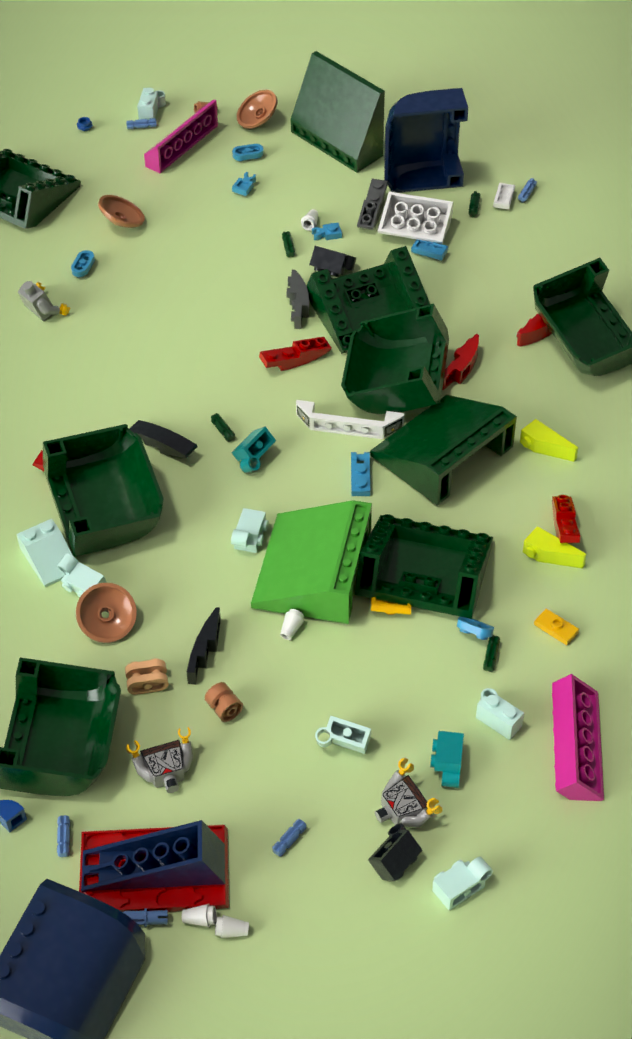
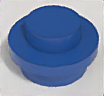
[77,117,92,131]

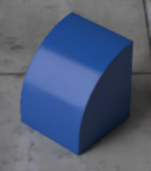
[0,800,27,833]

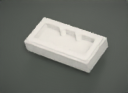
[493,183,515,210]

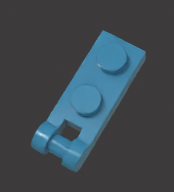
[351,452,370,496]

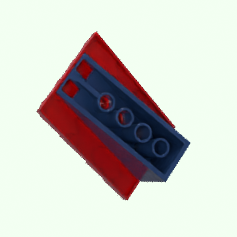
[79,820,229,912]

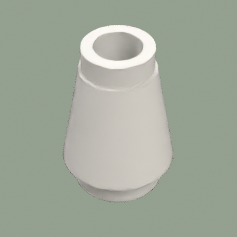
[301,209,318,231]
[280,609,304,640]
[182,904,217,927]
[215,915,249,938]

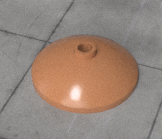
[237,90,278,129]
[98,195,145,228]
[76,583,137,643]

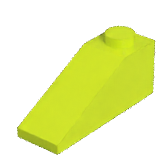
[520,419,578,462]
[523,526,587,568]

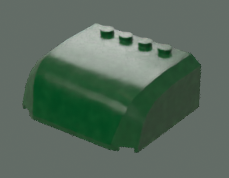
[533,258,632,376]
[341,303,449,414]
[43,424,164,557]
[0,657,121,796]

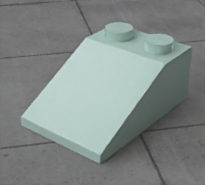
[17,519,73,587]

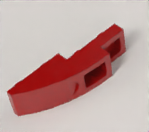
[517,313,552,347]
[442,334,479,391]
[259,337,332,371]
[552,495,580,543]

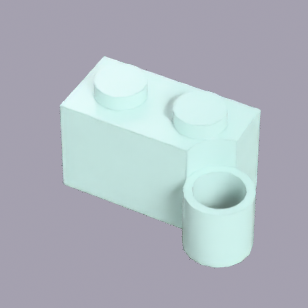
[137,88,166,120]
[231,508,269,553]
[57,553,107,597]
[476,688,524,740]
[315,716,372,754]
[432,857,493,911]

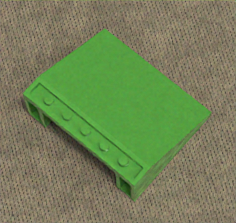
[251,500,372,624]

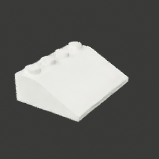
[378,192,453,243]

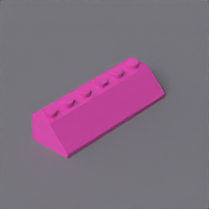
[144,100,218,173]
[552,674,604,801]

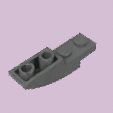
[357,178,388,230]
[286,270,309,329]

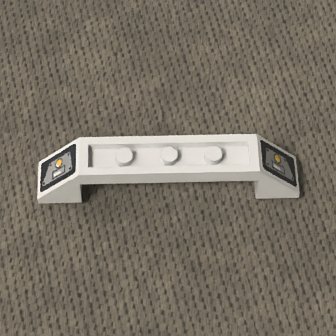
[296,400,405,439]

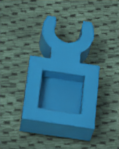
[232,172,256,196]
[312,223,342,240]

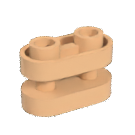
[125,658,169,695]

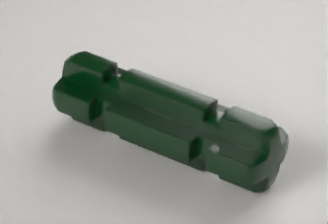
[468,191,481,217]
[282,231,295,257]
[211,413,235,442]
[483,635,500,672]

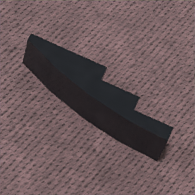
[129,420,198,458]
[187,607,221,685]

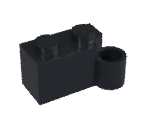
[309,246,357,277]
[368,823,423,881]

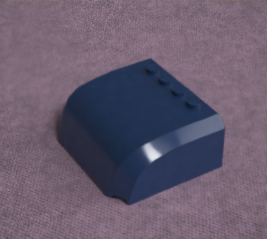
[384,88,468,193]
[0,879,145,1039]

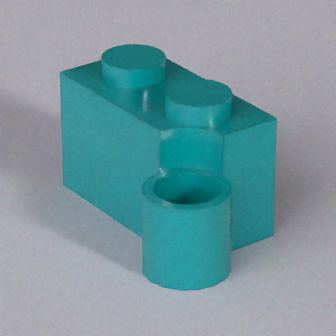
[231,426,276,473]
[430,731,464,788]

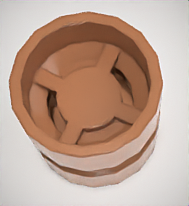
[205,682,243,722]

